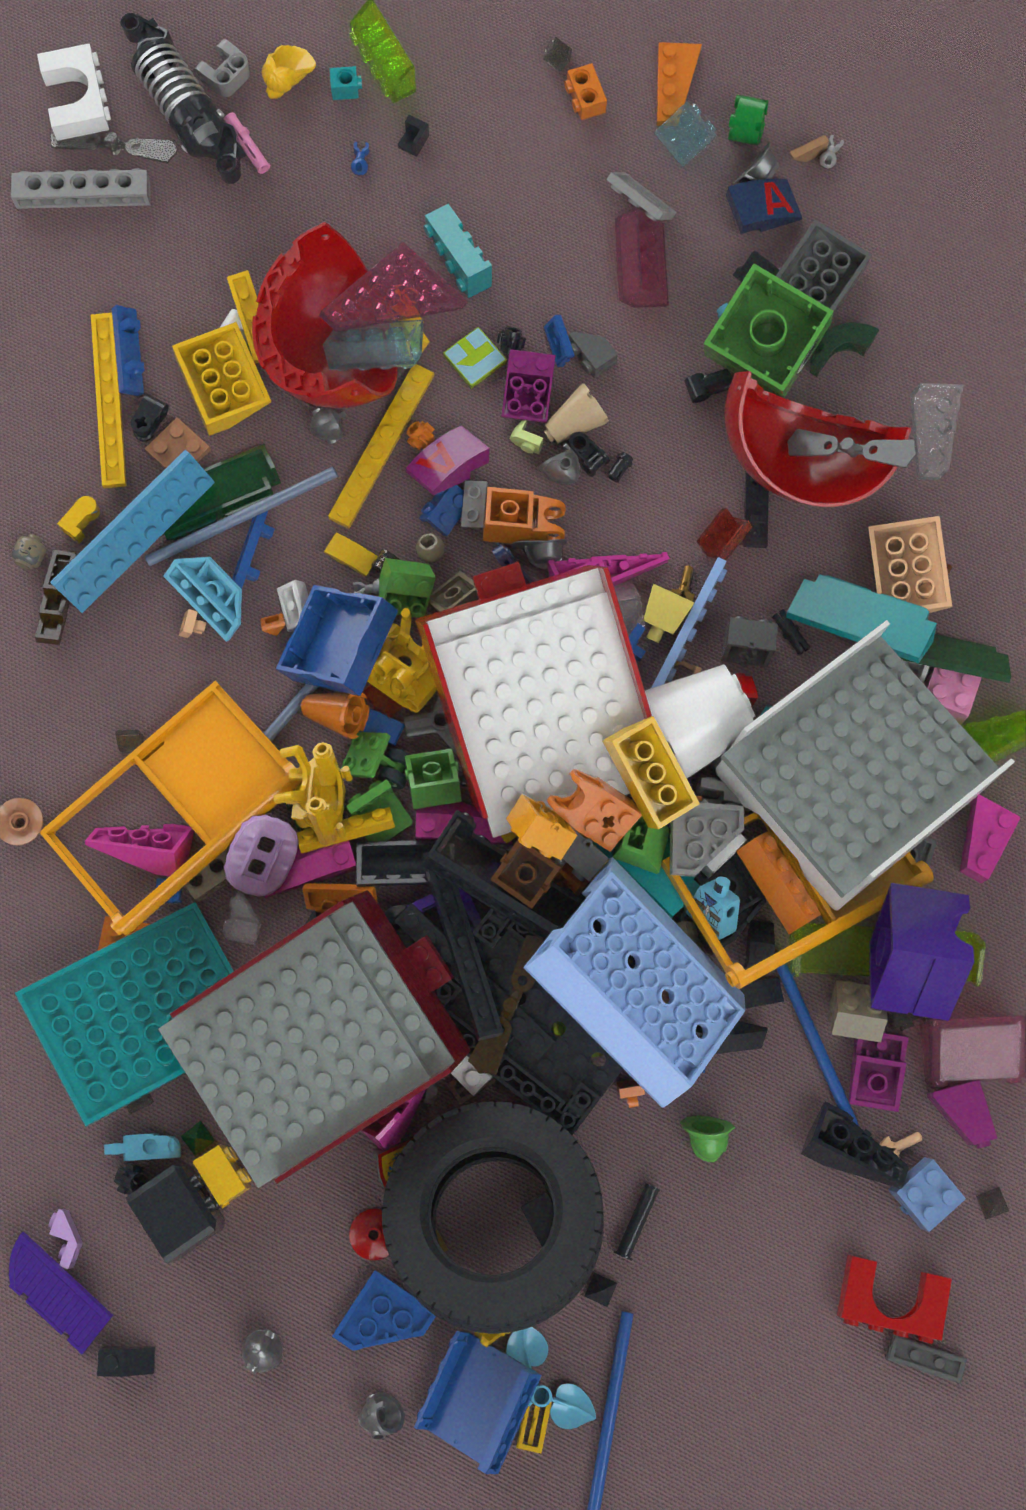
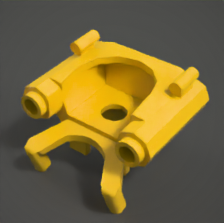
[367,608,437,713]
[273,742,352,846]

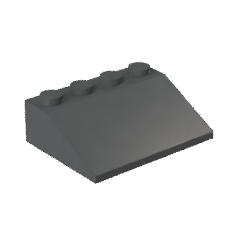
[776,220,872,318]

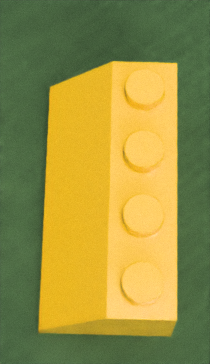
[602,716,700,829]

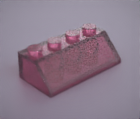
[615,209,669,308]

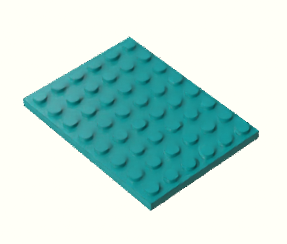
[15,902,234,1128]

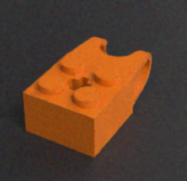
[483,487,566,544]
[547,769,642,851]

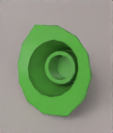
[680,1115,735,1162]

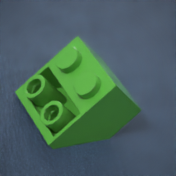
[379,558,436,618]
[612,805,670,874]

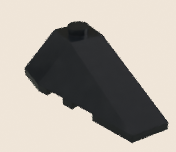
[801,1101,909,1189]

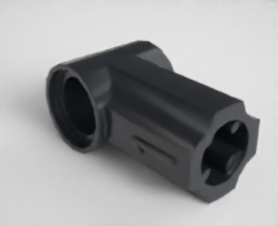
[684,369,732,403]

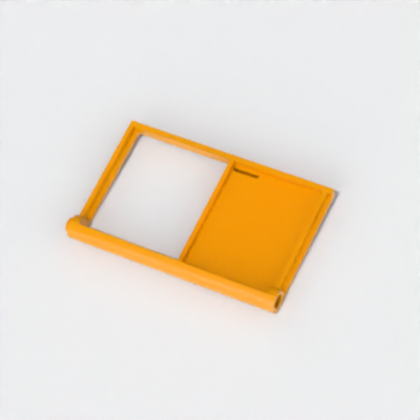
[40,680,302,936]
[661,812,934,989]

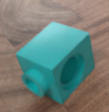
[329,66,362,100]

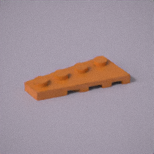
[656,42,702,126]

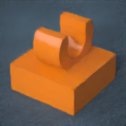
[616,1079,645,1108]

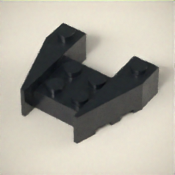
[694,843,767,956]

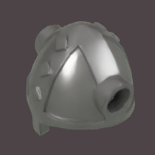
[310,406,347,445]
[539,444,580,485]
[242,1328,283,1374]
[358,1392,405,1440]

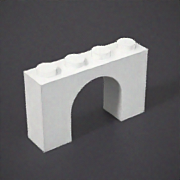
[37,44,111,141]

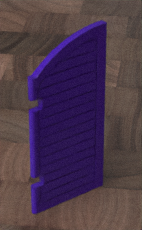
[9,1231,113,1354]

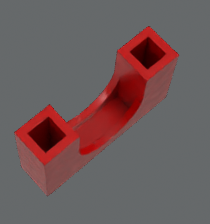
[837,1255,952,1344]

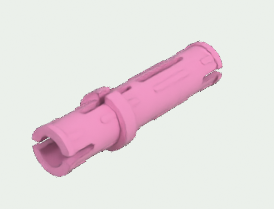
[224,112,271,174]

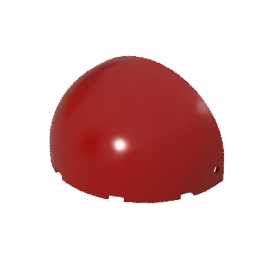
[252,222,398,408]
[725,371,911,507]

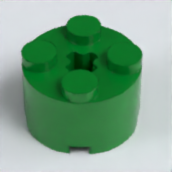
[728,95,769,146]

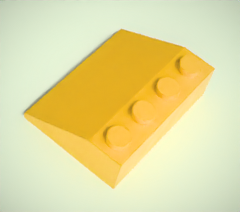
[172,322,271,436]

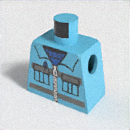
[686,876,740,940]

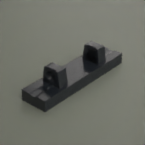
[743,471,769,548]

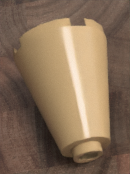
[544,383,609,444]

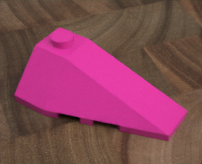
[260,840,357,898]

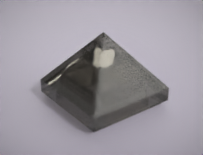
[976,1187,1009,1220]

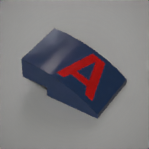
[726,179,802,234]

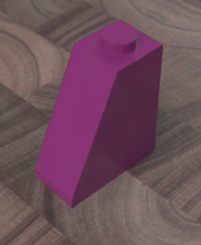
[926,1080,998,1149]

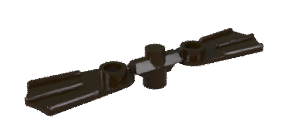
[468,935,544,1075]

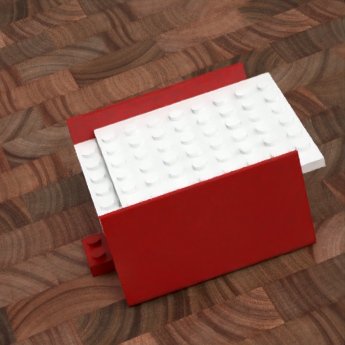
[415,562,652,838]

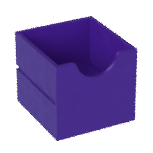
[869,883,974,1021]

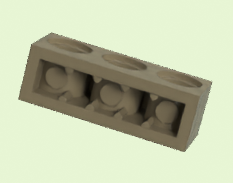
[185,846,259,903]

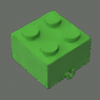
[405,748,461,809]

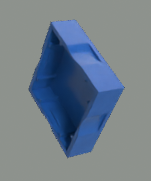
[276,585,398,696]

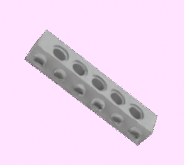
[11,168,151,209]

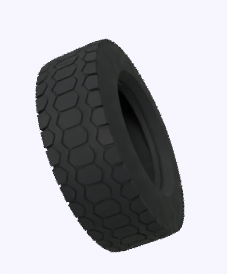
[382,1101,604,1334]

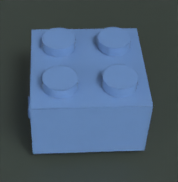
[888,1157,966,1232]

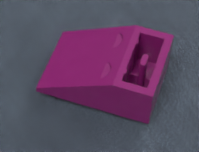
[501,349,555,423]

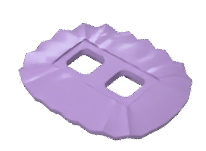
[224,815,298,896]

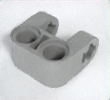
[193,39,250,97]

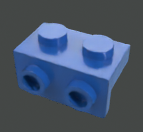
[419,485,464,536]

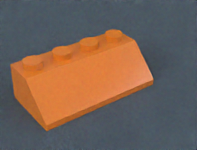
[736,831,821,934]

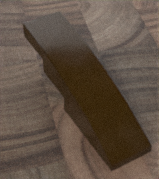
[35,550,77,645]

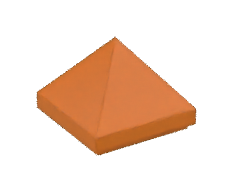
[260,613,285,636]

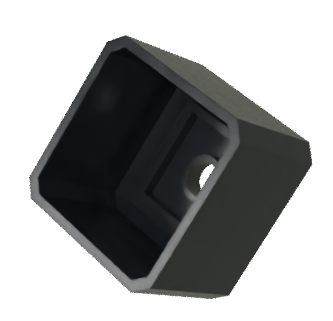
[126,1165,225,1264]

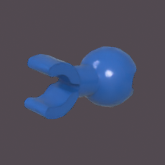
[351,142,369,175]

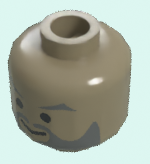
[12,534,47,571]

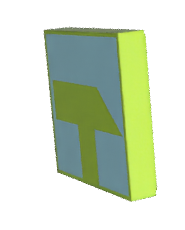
[443,327,507,389]

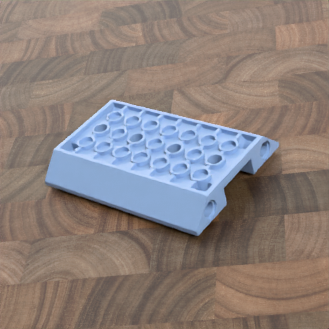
[524,857,745,1107]

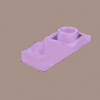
[49,1209,83,1269]

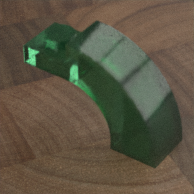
[809,322,879,377]

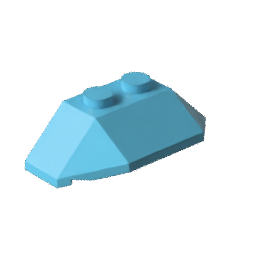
[164,557,242,642]

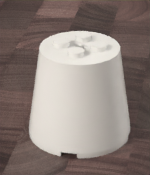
[645,664,756,778]

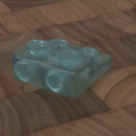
[654,102,717,167]

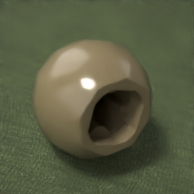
[416,533,445,563]

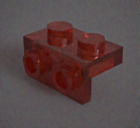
[697,508,753,560]

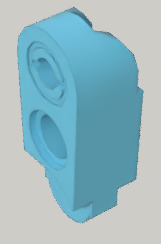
[104,1133,181,1161]

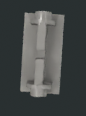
[461,481,488,530]

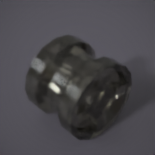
[371,549,400,574]

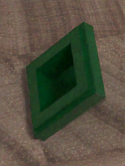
[181,1121,216,1156]

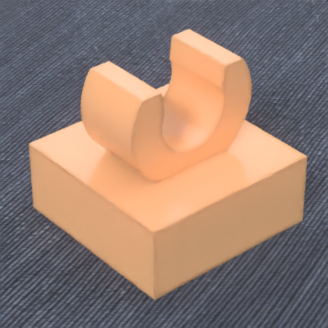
[178,609,206,638]

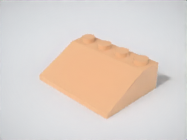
[868,516,952,613]

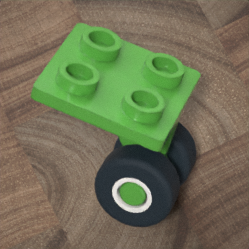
[341,732,411,789]

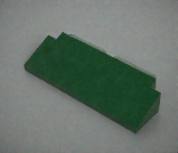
[136,444,281,541]
[900,634,1011,683]

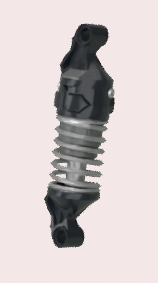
[120,13,246,184]

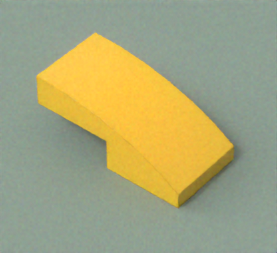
[324,532,378,577]

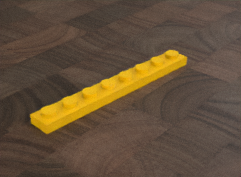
[91,313,127,489]
[328,363,434,529]

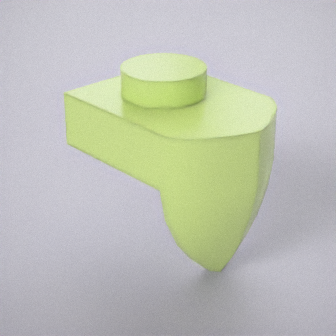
[510,420,543,454]

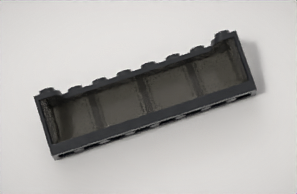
[423,810,601,941]

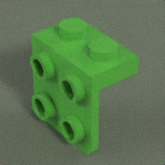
[346,779,413,842]

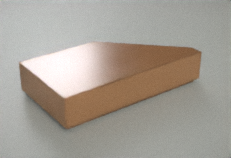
[790,135,829,162]

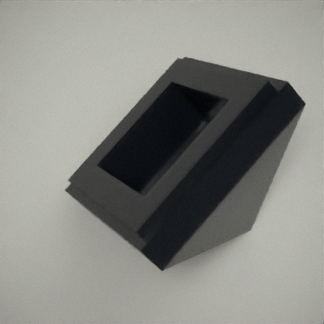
[584,1272,617,1307]

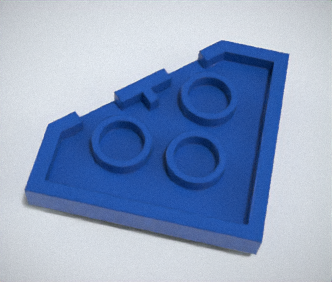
[332,1269,436,1351]

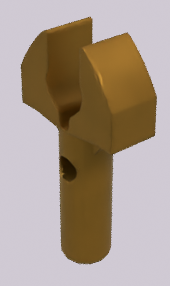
[671,565,695,601]

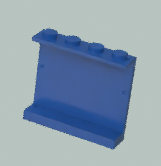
[414,1330,541,1474]

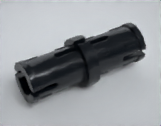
[772,609,811,656]

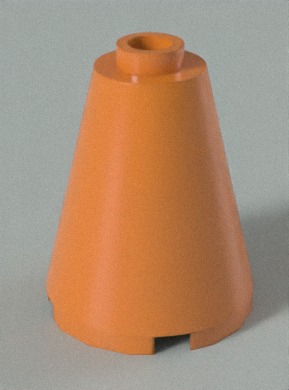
[301,692,369,739]

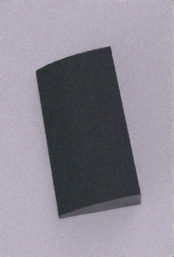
[357,840,454,887]

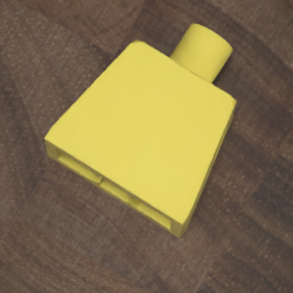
[643,584,695,643]

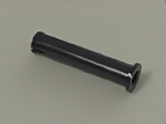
[613,1183,660,1261]

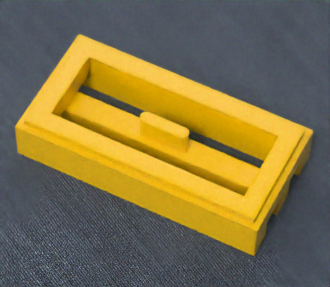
[516,1402,552,1454]

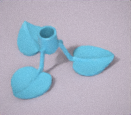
[506,1327,596,1432]

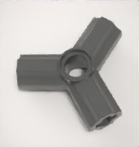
[403,696,457,755]

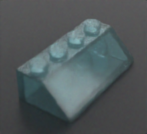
[323,320,424,371]

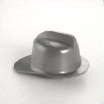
[733,143,779,184]
[511,539,567,569]

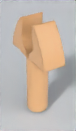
[880,1132,922,1158]

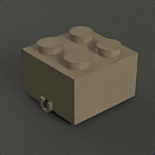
[827,980,888,1042]

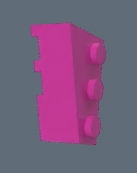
[960,794,1021,883]

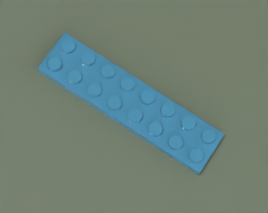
[50,450,215,613]

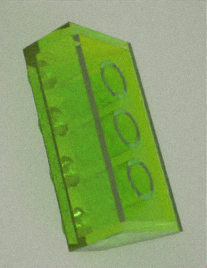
[349,0,416,104]

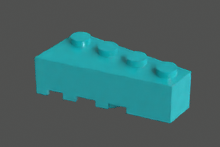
[423,204,492,298]

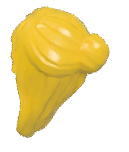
[261,45,316,99]

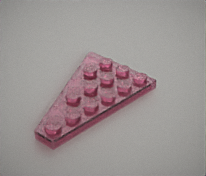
[319,242,468,332]

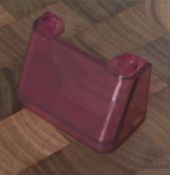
[919,1016,1026,1087]

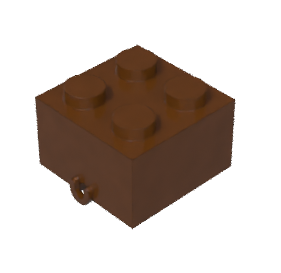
[490,840,564,909]

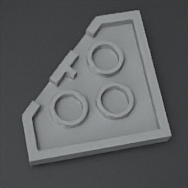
[670,802,744,877]

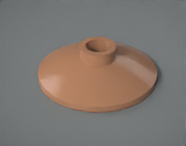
[0,798,43,846]

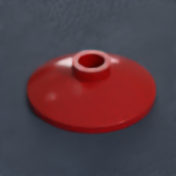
[349,1209,389,1260]

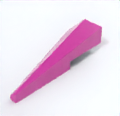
[547,552,670,587]

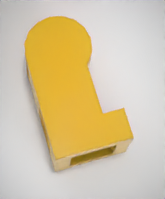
[57,496,100,544]

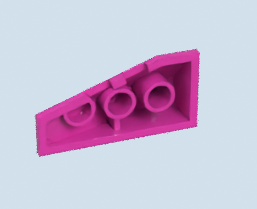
[416,802,512,844]
[85,824,194,877]
[361,1089,426,1151]

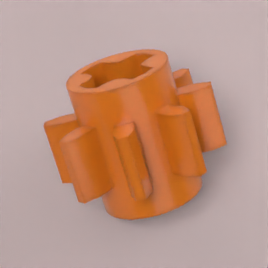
[407,421,435,450]

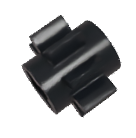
[496,326,526,354]
[114,1163,146,1195]

